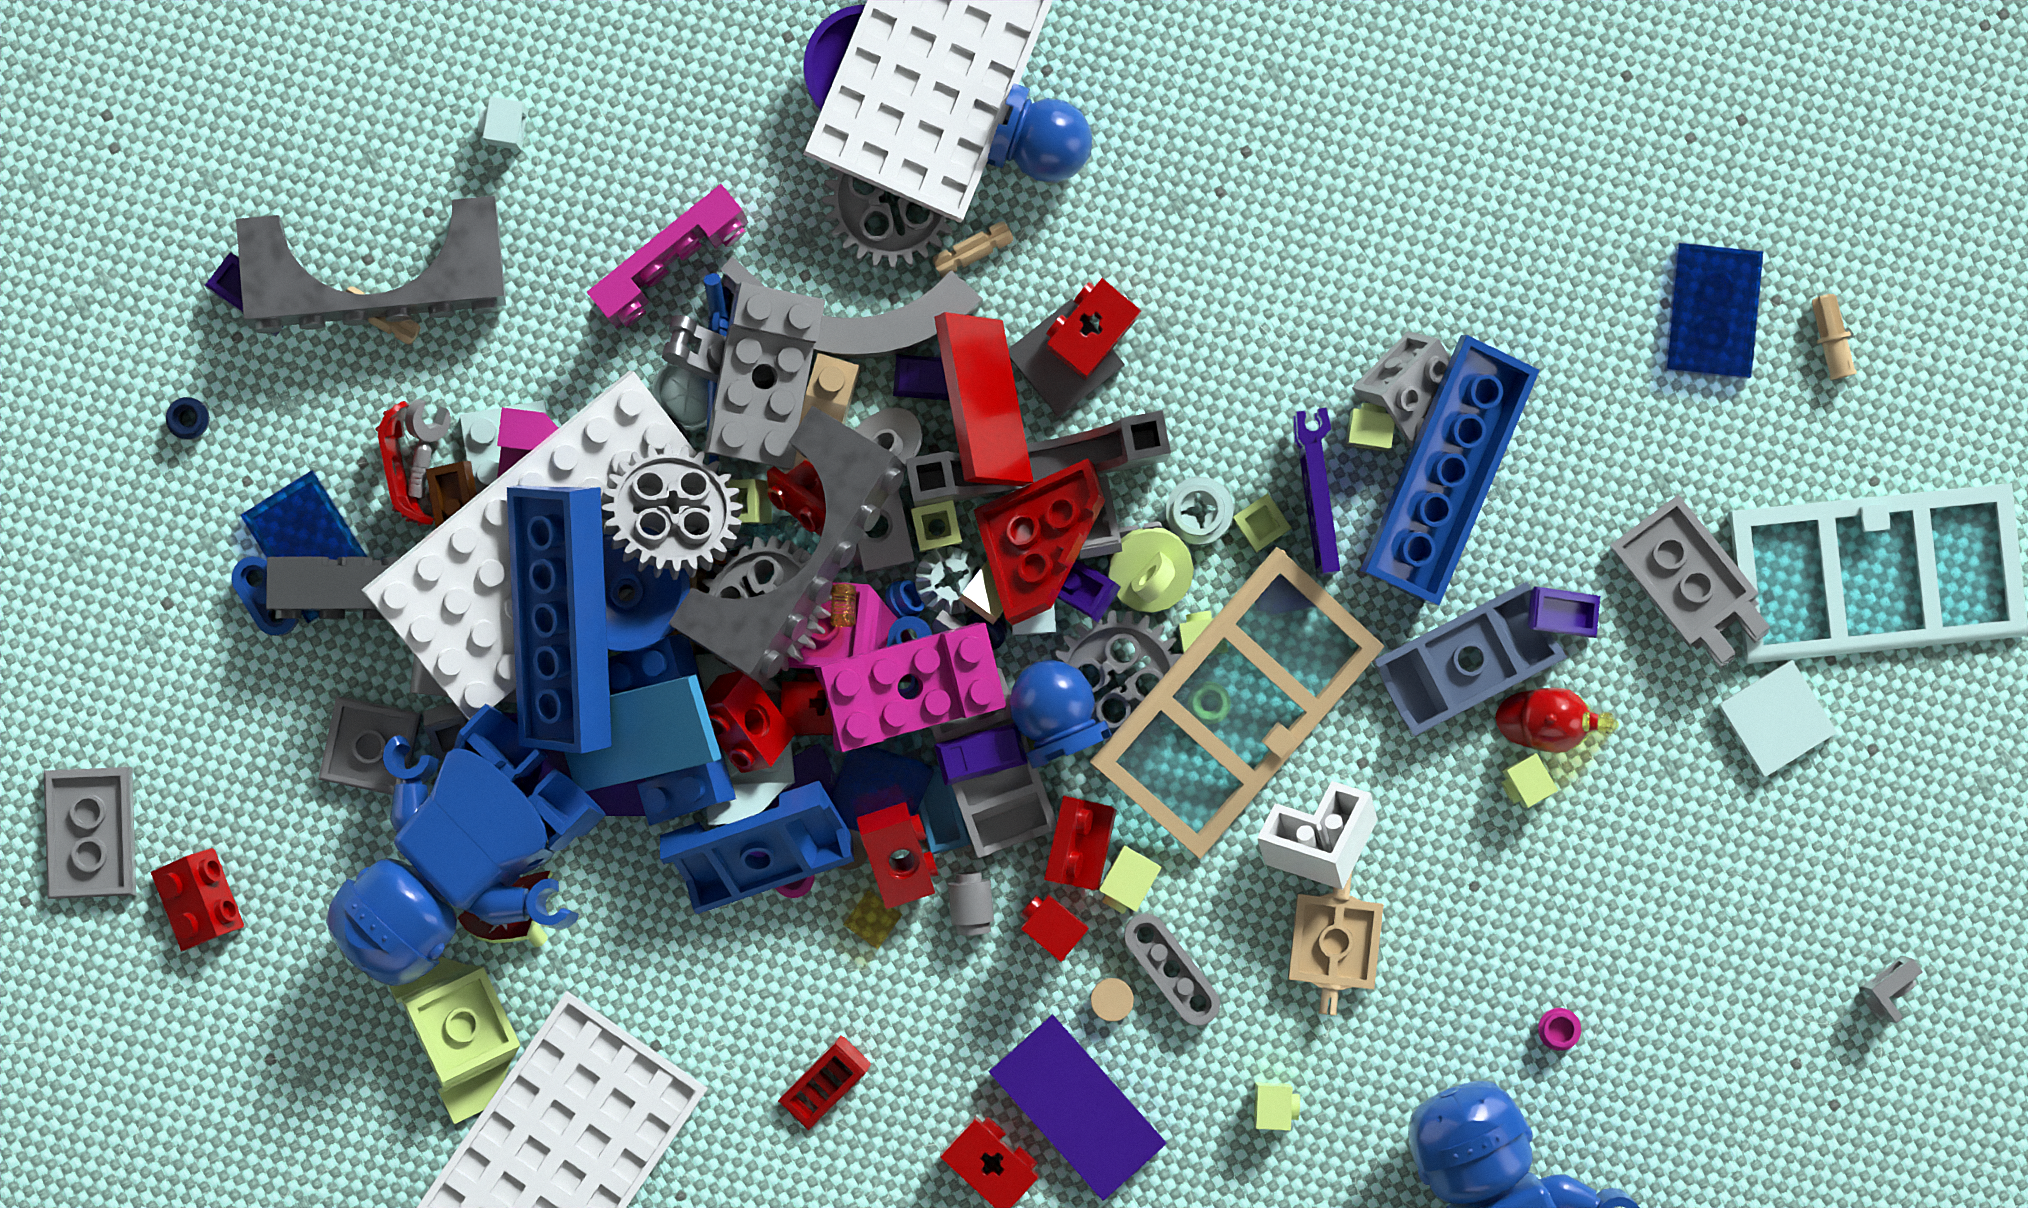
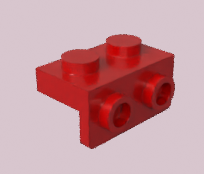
[150,848,244,952]

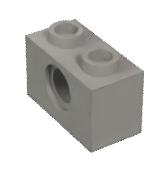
[853,489,915,574]

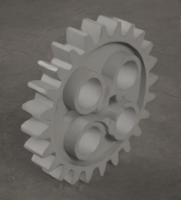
[822,167,953,270]
[601,443,743,580]
[702,536,832,671]
[1055,610,1189,750]

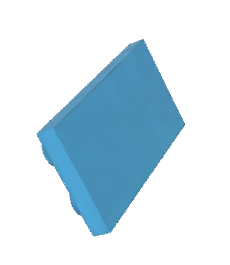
[564,674,722,791]

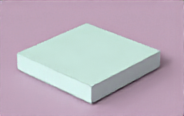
[1717,660,1838,777]

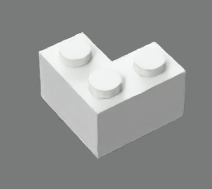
[1257,781,1377,890]

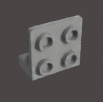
[1352,331,1451,449]

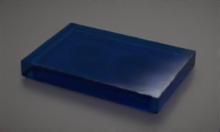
[1664,243,1764,379]
[240,470,369,624]

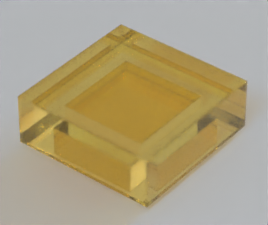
[843,889,903,949]

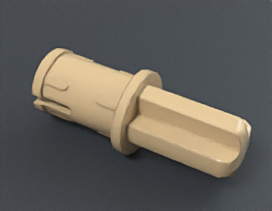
[1811,294,1857,381]

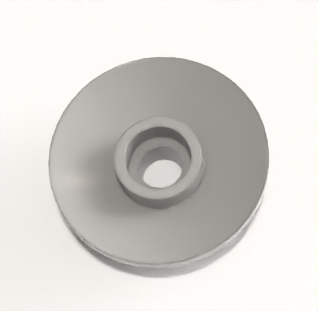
[855,408,923,467]

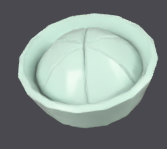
[652,363,708,430]

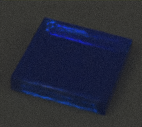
[828,745,934,832]

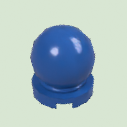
[987,83,1092,184]
[1009,660,1112,769]

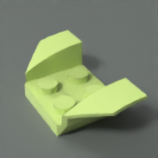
[389,957,520,1124]

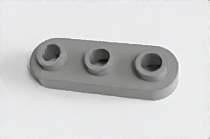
[1124,913,1220,1025]

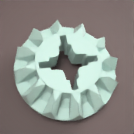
[1166,476,1234,545]
[915,546,980,615]

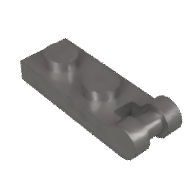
[662,315,775,390]

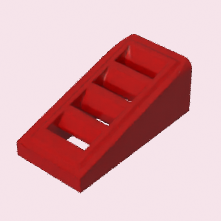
[778,1035,871,1131]

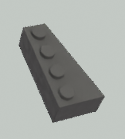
[266,557,401,620]

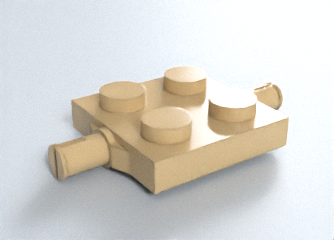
[1288,870,1384,1015]

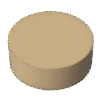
[1091,978,1134,1021]

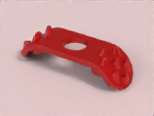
[375,401,434,526]

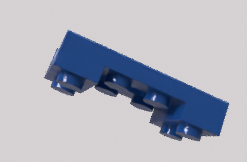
[608,634,736,826]
[660,781,855,915]

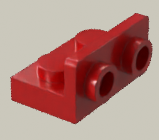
[767,459,826,536]
[1044,795,1117,891]

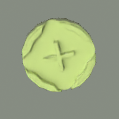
[1108,527,1194,613]

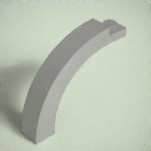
[721,257,983,359]

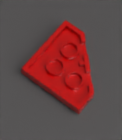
[974,458,1105,625]

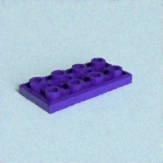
[988,1013,1167,1201]

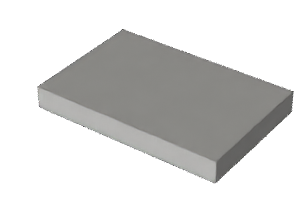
[44,767,137,899]

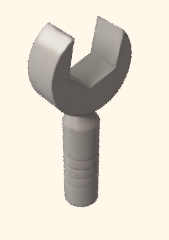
[405,399,451,498]

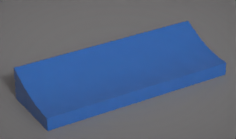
[1360,335,1540,606]
[507,485,612,754]

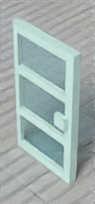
[1729,483,2028,664]

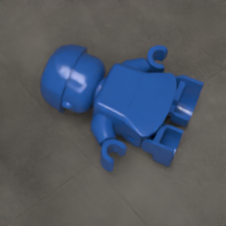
[326,704,606,986]
[1408,1081,1639,1208]

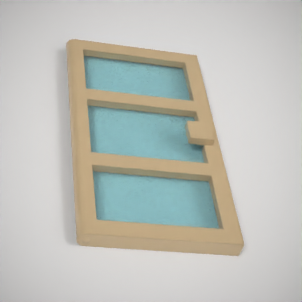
[1090,547,1385,859]

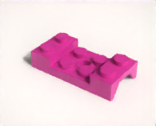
[587,184,749,329]
[814,623,1007,752]

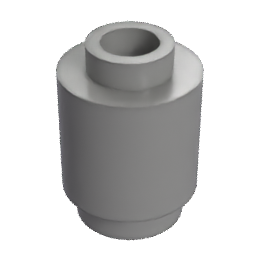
[948,871,994,935]

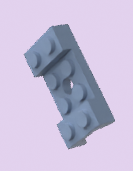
[1372,582,1567,737]

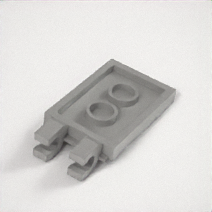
[1610,494,1770,669]

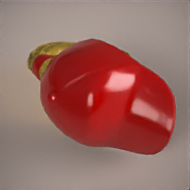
[1495,687,1620,753]

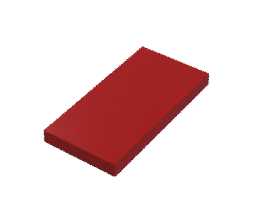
[934,312,1034,487]

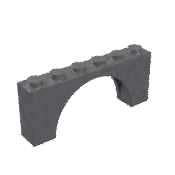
[236,196,506,334]
[668,406,907,686]
[905,410,1171,508]

